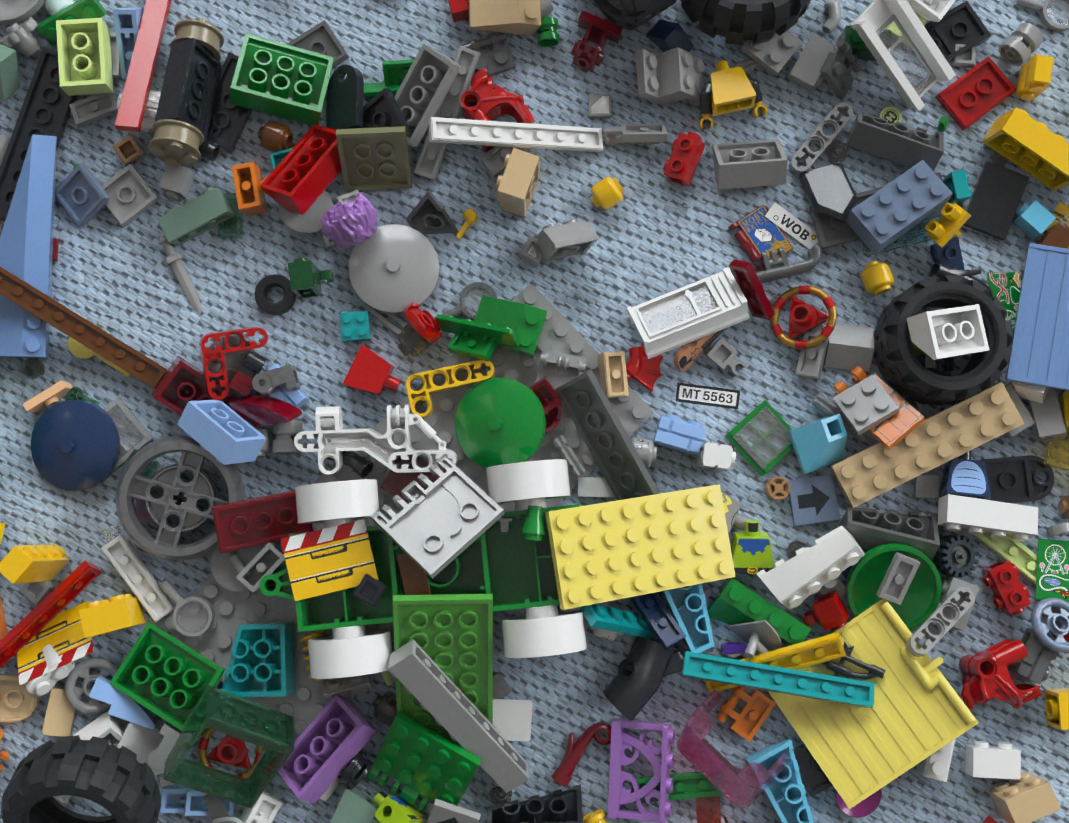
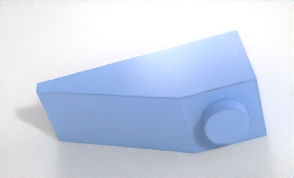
[113,8,144,79]

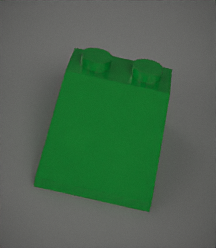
[474,295,547,358]

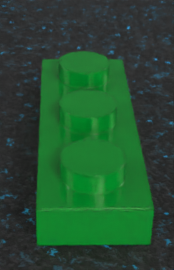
[36,0,106,46]

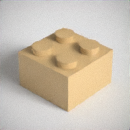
[988,772,1061,823]

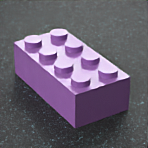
[274,694,377,804]

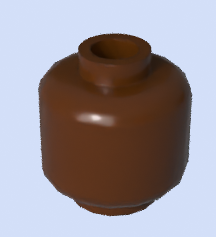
[258,121,293,152]

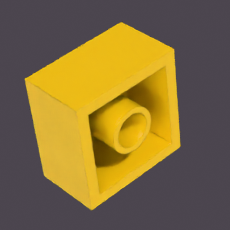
[79,593,146,638]

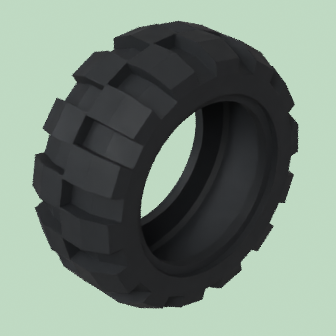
[681,0,811,45]
[1,735,161,823]

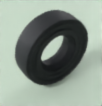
[255,274,296,315]

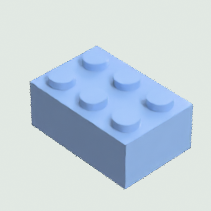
[177,400,267,465]

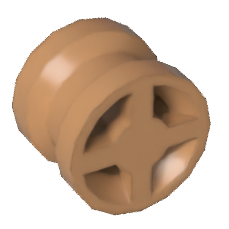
[764,477,790,500]

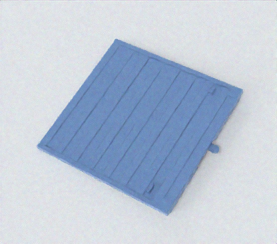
[1006,243,1069,391]

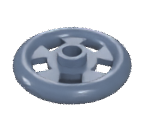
[1031,598,1069,653]

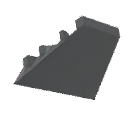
[406,191,459,234]

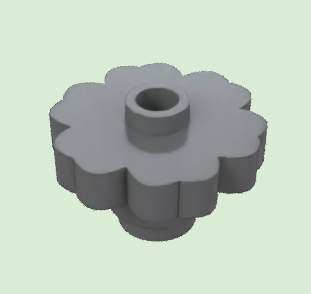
[0,16,40,58]

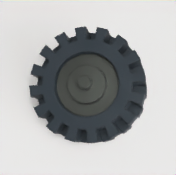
[932,535,979,578]

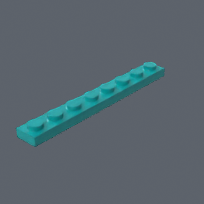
[682,651,875,708]

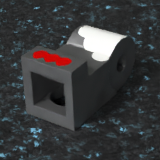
[252,364,301,395]

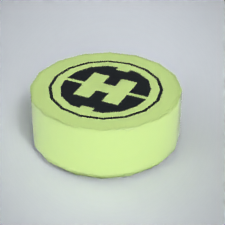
[878,107,902,125]

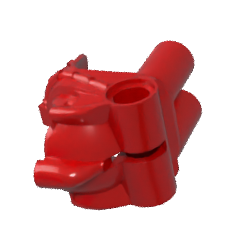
[461,68,535,151]
[959,638,1042,709]

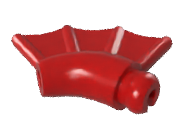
[626,344,663,392]

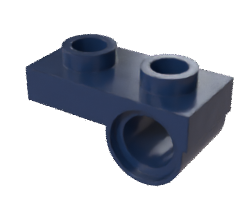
[930,237,965,270]

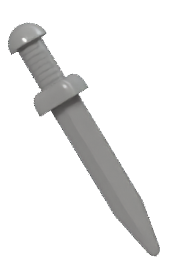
[159,235,202,314]

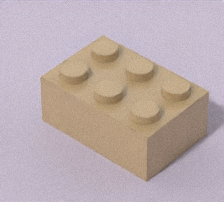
[495,148,540,217]

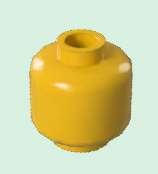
[590,177,625,210]
[860,261,894,296]

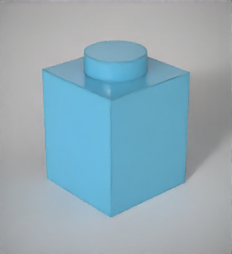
[1012,200,1056,240]

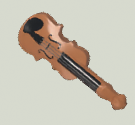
[674,327,728,372]

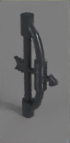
[804,635,886,680]

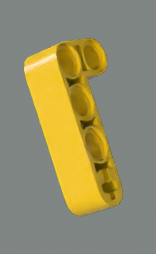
[406,360,495,418]

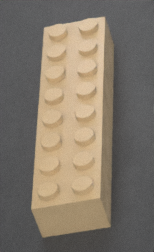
[829,382,1025,508]

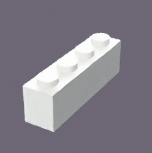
[937,494,1038,541]

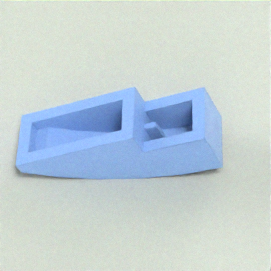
[89,676,157,730]
[160,785,235,816]

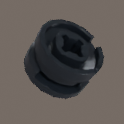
[337,752,373,789]

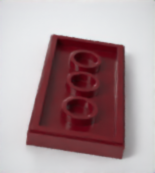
[211,490,313,554]

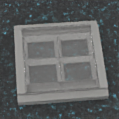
[104,398,153,474]

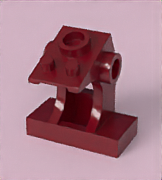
[571,10,623,72]

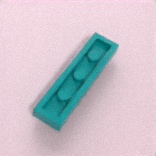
[580,604,654,638]

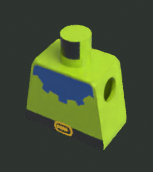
[731,519,774,574]
[373,791,428,823]

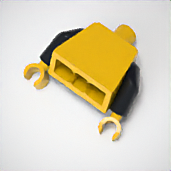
[699,60,767,129]

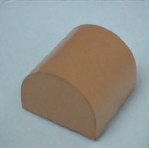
[112,134,145,166]

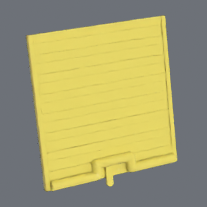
[768,599,978,809]

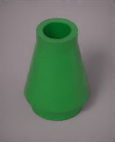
[521,505,545,541]

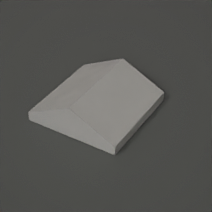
[823,324,874,373]

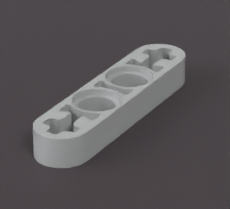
[789,102,853,174]
[906,587,975,657]

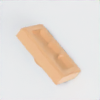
[23,380,74,414]

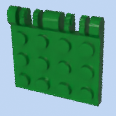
[366,711,482,811]

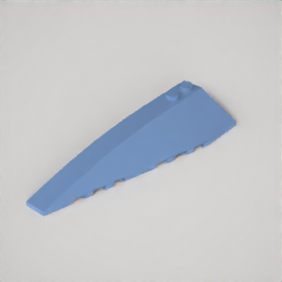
[0,134,57,359]

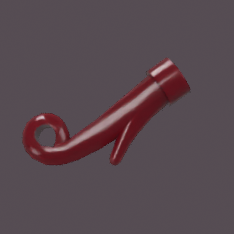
[551,722,611,787]

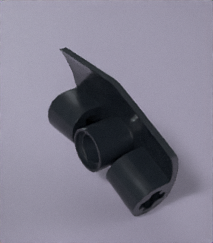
[603,636,673,721]

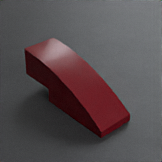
[229,395,302,427]

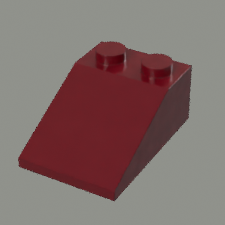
[152,356,238,416]

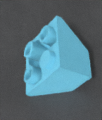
[788,414,848,474]

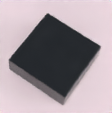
[353,573,387,607]

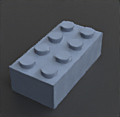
[846,160,953,255]

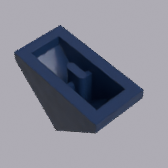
[646,19,694,52]

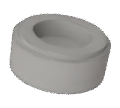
[1047,522,1069,537]

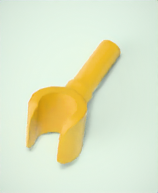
[456,208,478,239]

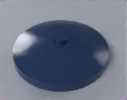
[31,400,120,491]

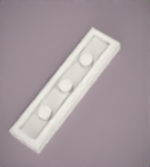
[101,534,175,623]

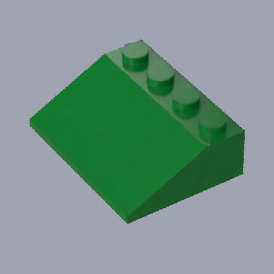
[229,33,334,126]
[109,622,225,733]

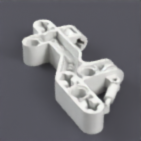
[294,404,458,475]

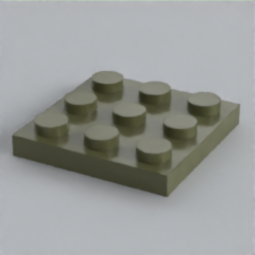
[336,126,412,191]

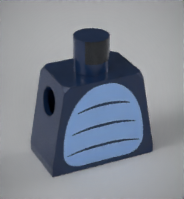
[939,450,991,500]

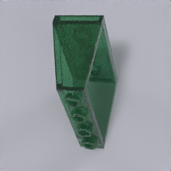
[164,685,294,808]

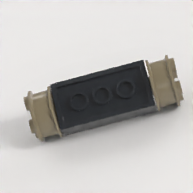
[149,18,224,166]

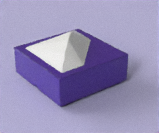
[720,642,747,658]

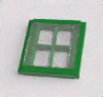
[725,400,794,477]

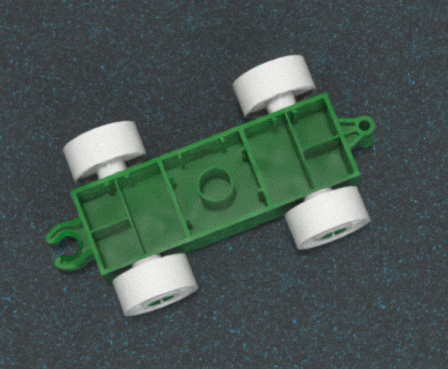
[259,459,587,679]

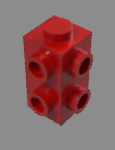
[663,132,705,187]
[982,561,1031,615]

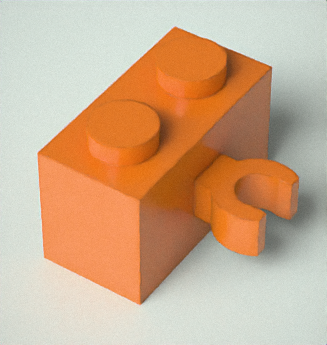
[232,162,268,216]

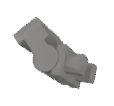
[147,722,195,787]

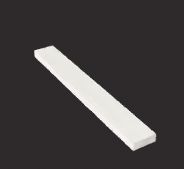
[429,117,603,152]

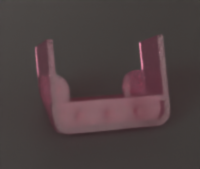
[677,689,791,808]

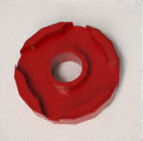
[405,302,442,343]

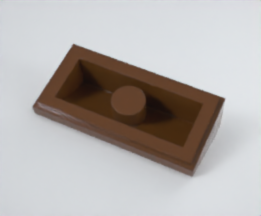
[397,553,431,595]

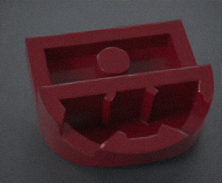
[529,376,562,433]

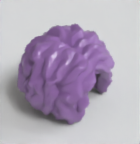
[321,192,378,248]

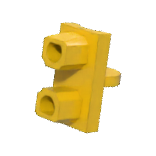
[925,202,971,247]

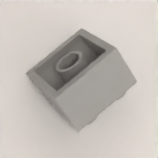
[537,219,598,261]

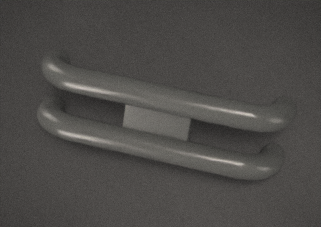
[730,244,821,283]

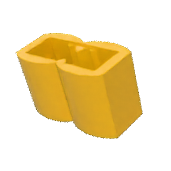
[1016,54,1054,101]

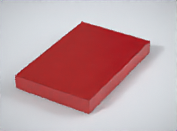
[935,56,1017,131]

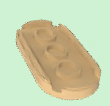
[0,674,40,723]

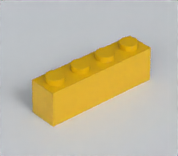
[0,544,70,584]

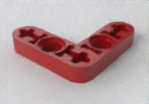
[199,327,268,400]

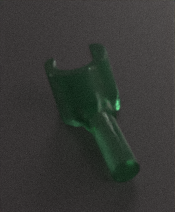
[65,387,100,406]

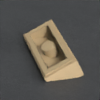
[598,351,629,399]
[42,686,76,737]

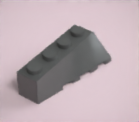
[847,112,944,172]
[839,507,940,561]

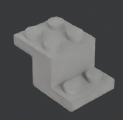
[635,47,705,105]

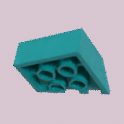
[218,621,295,697]

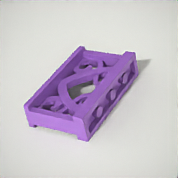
[607,718,675,823]

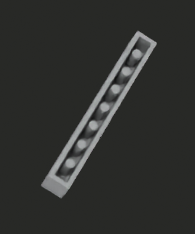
[388,639,529,793]

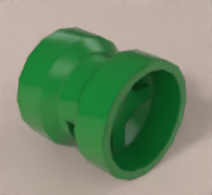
[538,17,560,47]

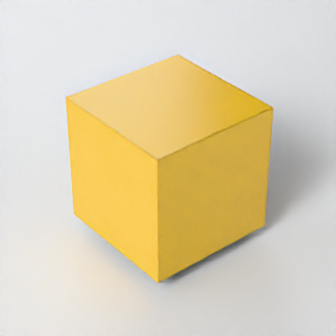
[1044,688,1069,730]

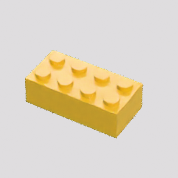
[981,107,1069,191]

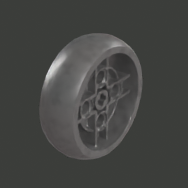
[116,435,245,561]

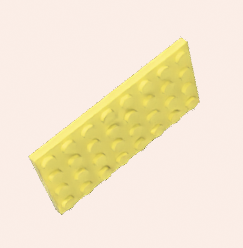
[545,484,735,610]

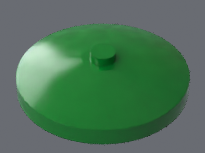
[455,378,546,468]
[846,543,942,631]

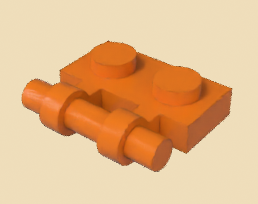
[716,686,776,742]

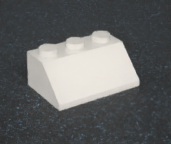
[906,304,989,360]

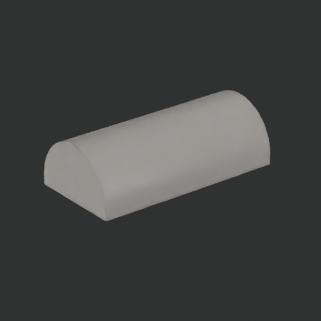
[394,43,461,147]

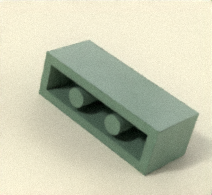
[157,188,235,246]

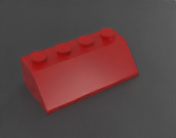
[259,124,342,215]

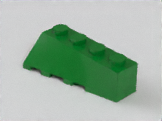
[707,578,811,645]

